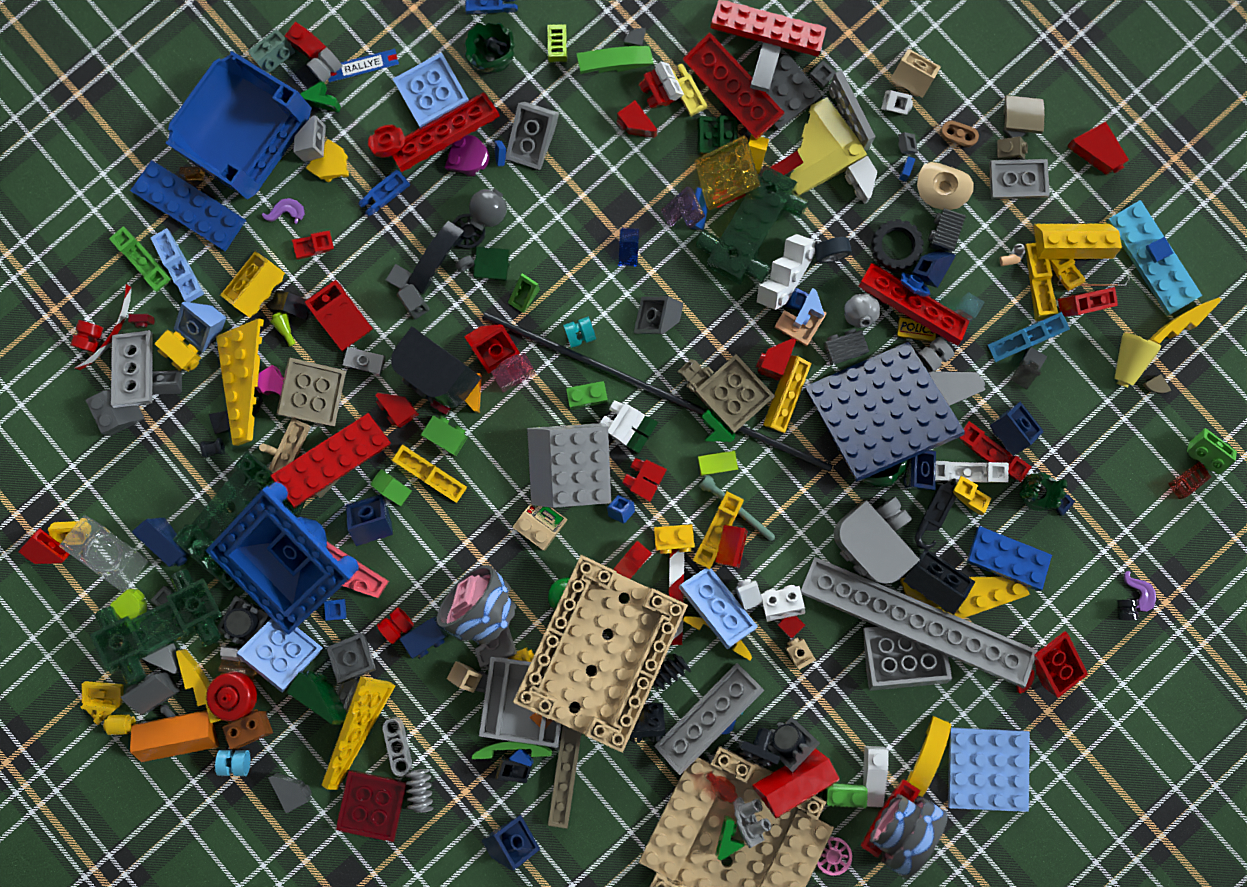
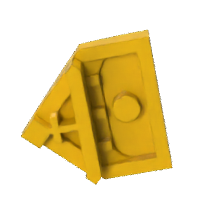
[306,139,349,182]
[80,681,124,725]

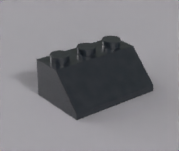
[903,549,975,615]

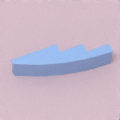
[150,228,204,302]

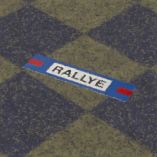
[328,49,399,82]

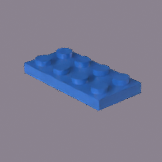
[966,526,1052,592]

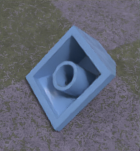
[174,302,227,352]

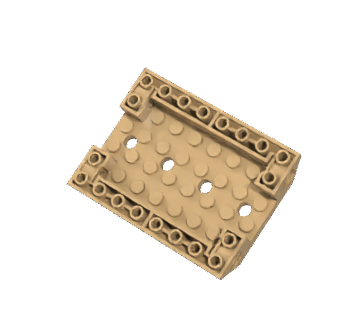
[513,555,688,753]

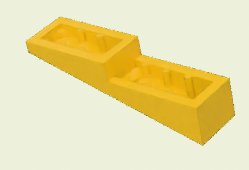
[1025,243,1058,322]
[392,444,467,503]

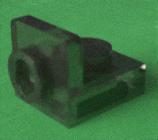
[1010,359,1041,390]

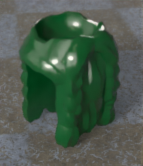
[1020,472,1068,511]

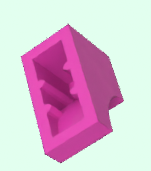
[255,365,284,395]

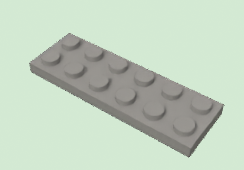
[654,663,764,775]

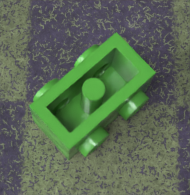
[1187,428,1237,475]

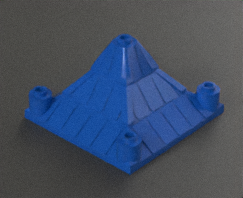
[206,482,359,635]

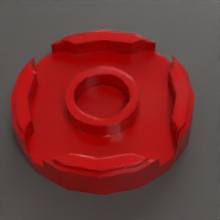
[368,125,405,158]

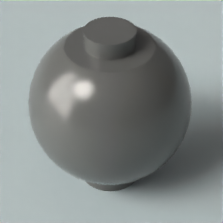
[469,188,507,231]

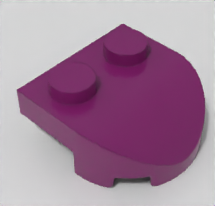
[445,135,490,176]

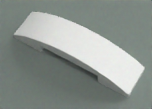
[935,461,1008,483]

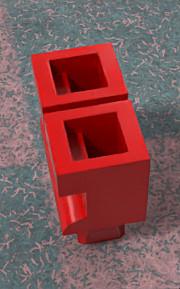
[622,458,667,503]

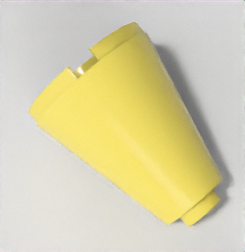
[1114,332,1161,388]

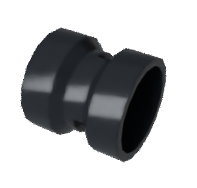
[1117,599,1139,620]

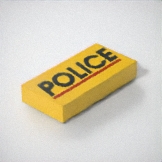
[896,317,936,342]

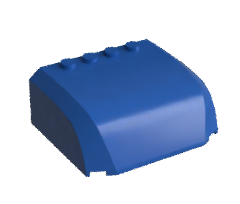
[166,51,312,199]

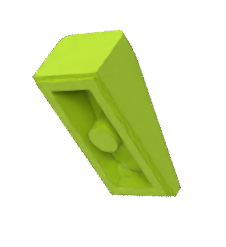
[697,451,738,476]

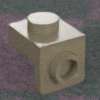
[997,136,1028,160]

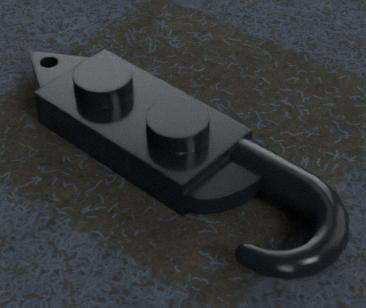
[915,478,956,550]

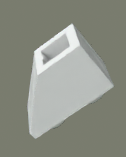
[845,156,877,204]
[735,579,763,610]

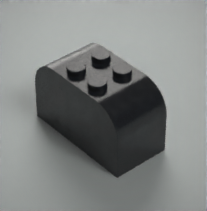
[391,326,481,408]

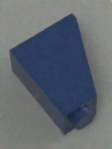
[132,517,192,567]

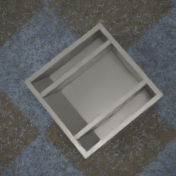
[527,423,611,508]
[479,656,562,748]

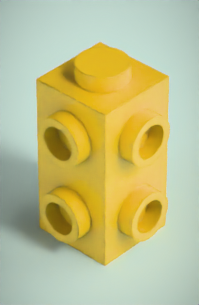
[155,330,201,372]

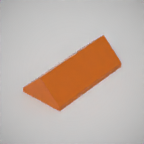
[130,710,219,762]

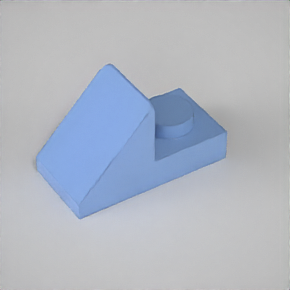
[793,288,824,329]

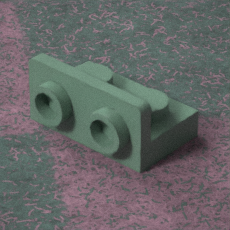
[248,29,295,73]

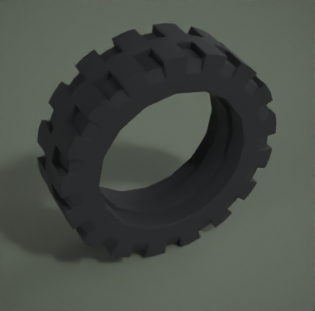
[871,219,924,272]

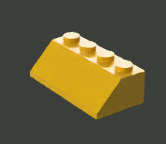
[1034,224,1122,259]

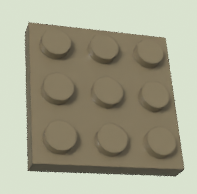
[694,354,775,434]
[277,358,346,427]

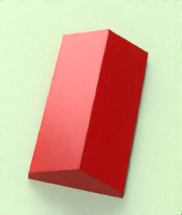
[752,748,839,819]

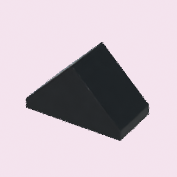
[270,291,310,320]
[495,755,533,783]

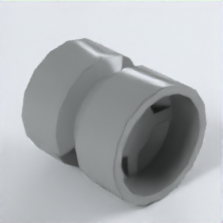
[306,47,343,82]
[917,337,954,372]
[876,496,912,531]

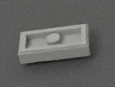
[343,347,385,375]

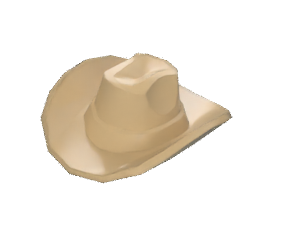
[917,162,973,210]

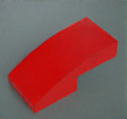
[292,230,334,260]

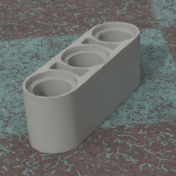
[383,717,412,776]

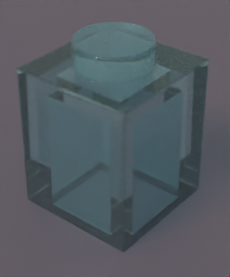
[954,292,985,323]

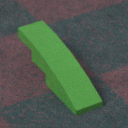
[576,46,654,74]

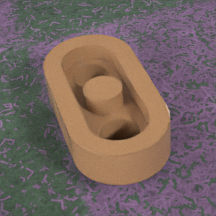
[940,121,979,147]

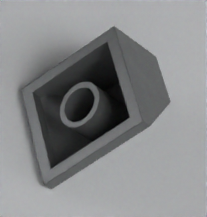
[634,296,684,335]

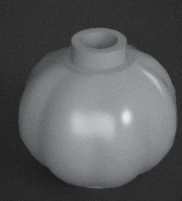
[844,293,880,328]

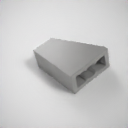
[929,372,985,406]

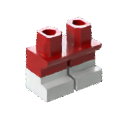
[639,62,684,108]

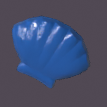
[900,272,930,297]

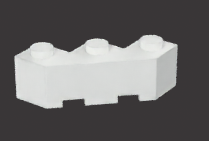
[757,234,815,310]

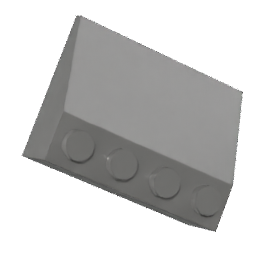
[863,627,952,691]

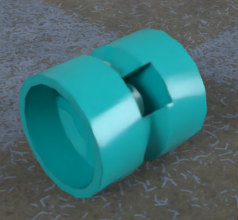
[563,316,597,348]

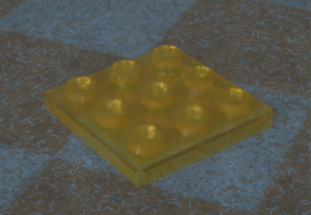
[695,135,761,210]

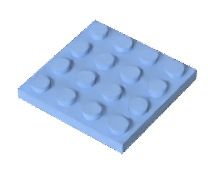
[948,727,1030,812]

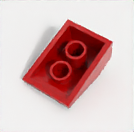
[1034,631,1089,698]

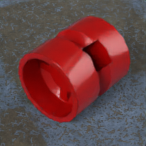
[70,320,104,353]
[377,607,414,644]

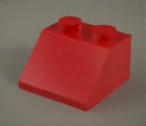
[756,338,797,381]

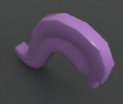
[262,198,305,224]
[1124,571,1156,612]

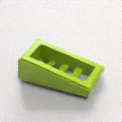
[548,24,567,62]

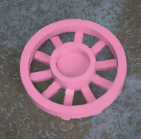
[817,837,852,876]

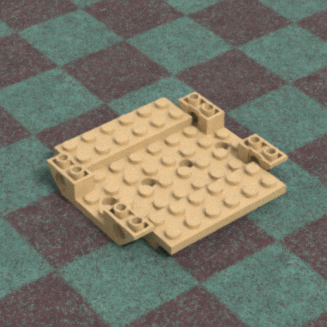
[639,746,834,887]

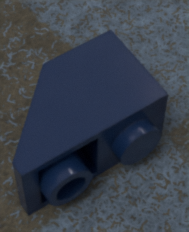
[913,250,956,288]

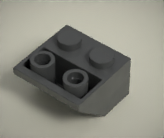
[121,671,181,715]

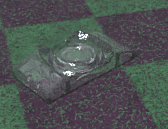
[59,515,149,592]

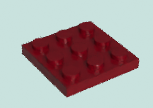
[336,770,407,842]

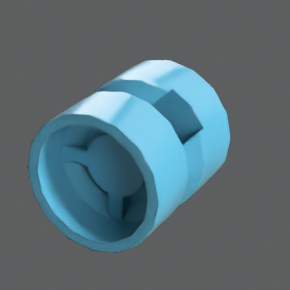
[215,750,250,776]

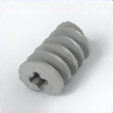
[405,769,433,813]

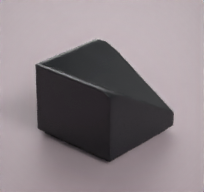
[209,411,231,434]

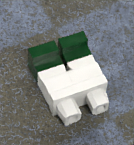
[600,400,658,454]

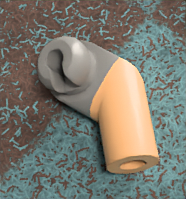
[999,244,1025,266]

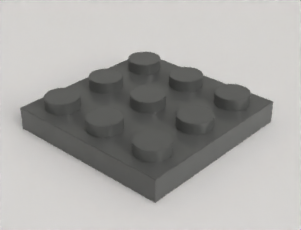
[766,53,822,131]

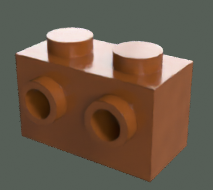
[222,709,273,749]

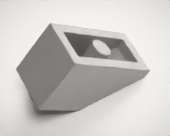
[293,115,326,162]
[139,633,181,674]

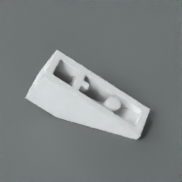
[863,746,888,807]

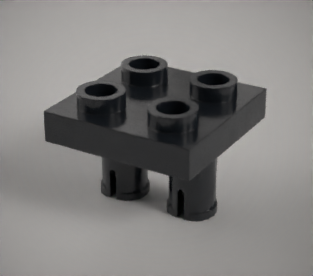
[629,703,665,743]
[735,728,780,767]

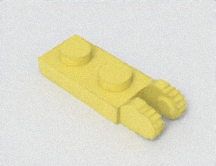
[672,63,707,117]

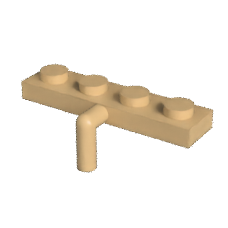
[259,418,311,489]

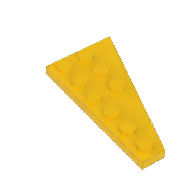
[216,319,264,446]
[900,577,1030,619]
[322,676,396,790]

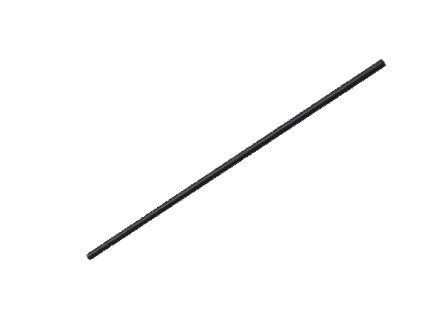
[482,312,833,472]

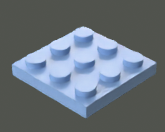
[393,52,469,128]
[236,618,323,692]

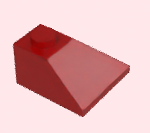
[464,325,520,374]

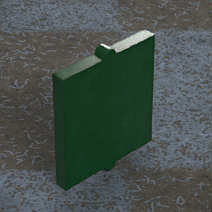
[474,247,510,281]

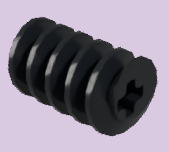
[653,653,692,692]

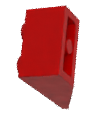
[305,280,373,351]

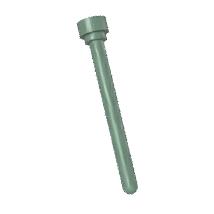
[699,475,775,541]

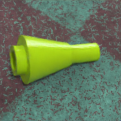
[270,312,296,347]

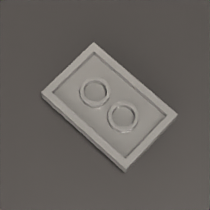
[989,159,1050,199]

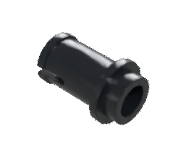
[485,37,508,55]

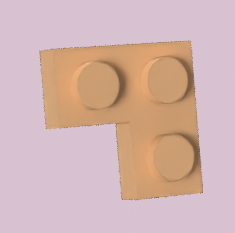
[774,310,827,347]

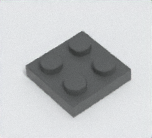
[326,633,376,685]

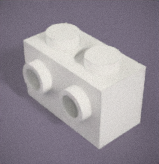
[761,585,805,622]

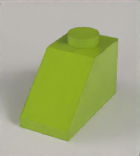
[110,589,147,634]

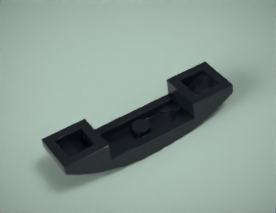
[408,221,464,295]

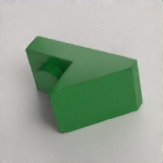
[300,81,341,113]
[702,408,735,442]
[715,815,745,860]

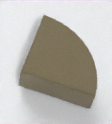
[1143,374,1171,394]

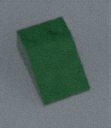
[287,671,347,725]

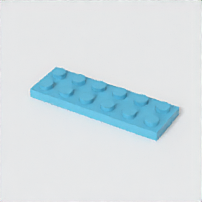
[1106,200,1202,316]

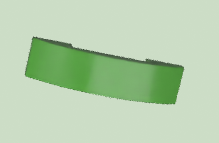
[109,226,171,292]
[472,740,553,759]

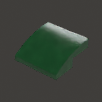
[697,115,738,155]

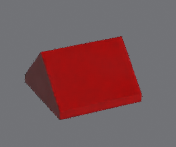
[715,525,748,568]

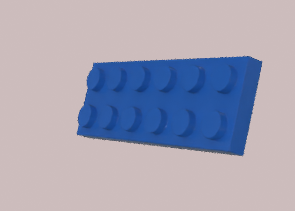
[130,160,246,251]

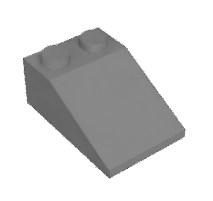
[505,102,559,170]

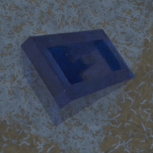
[619,228,639,266]

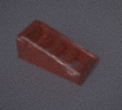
[1168,462,1212,499]

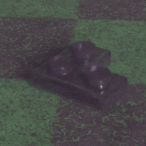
[661,186,705,228]

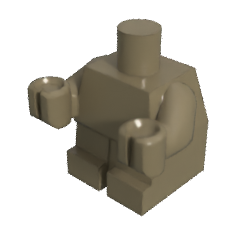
[677,359,713,392]

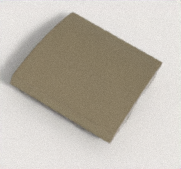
[1003,95,1044,134]

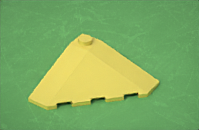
[789,97,867,196]

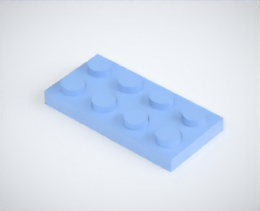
[679,568,758,649]

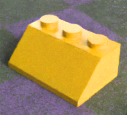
[221,251,285,318]

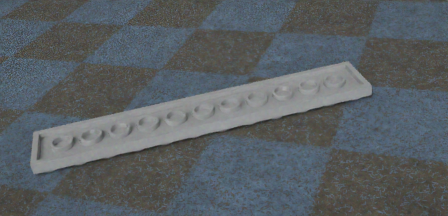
[801,557,1038,688]

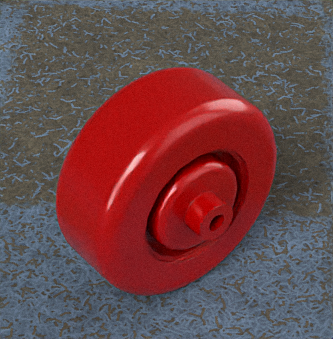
[206,672,257,721]

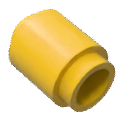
[103,714,136,735]

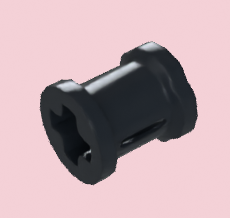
[200,438,225,458]

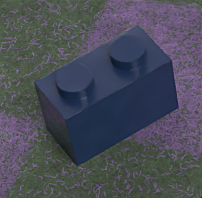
[400,617,448,659]

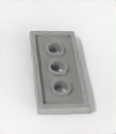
[829,70,875,151]
[111,330,153,408]

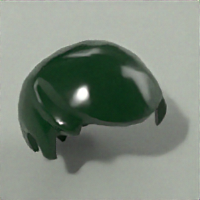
[463,22,515,73]

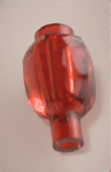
[705,771,738,804]

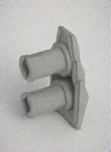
[733,797,771,848]

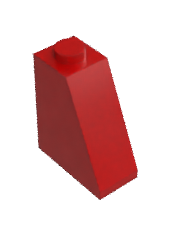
[1067,122,1129,174]

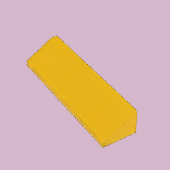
[763,355,812,434]

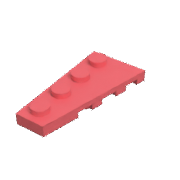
[326,541,389,598]

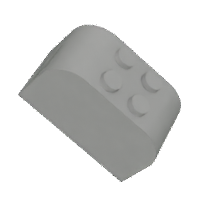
[834,501,920,583]

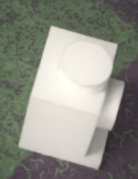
[881,90,913,115]

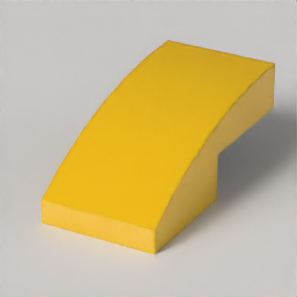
[1049,259,1085,291]
[953,476,991,516]

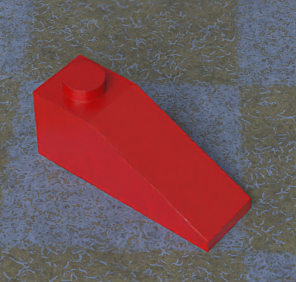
[1058,287,1118,317]
[613,541,652,579]

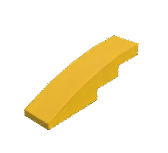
[1149,297,1222,344]
[176,649,221,723]

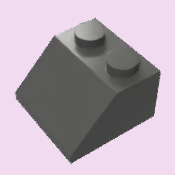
[86,386,145,436]

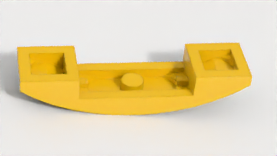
[693,491,744,569]
[683,616,752,661]
[907,716,952,797]

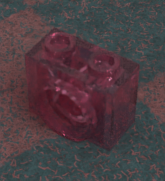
[491,353,536,392]

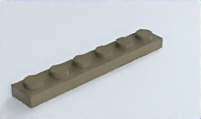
[548,706,582,828]

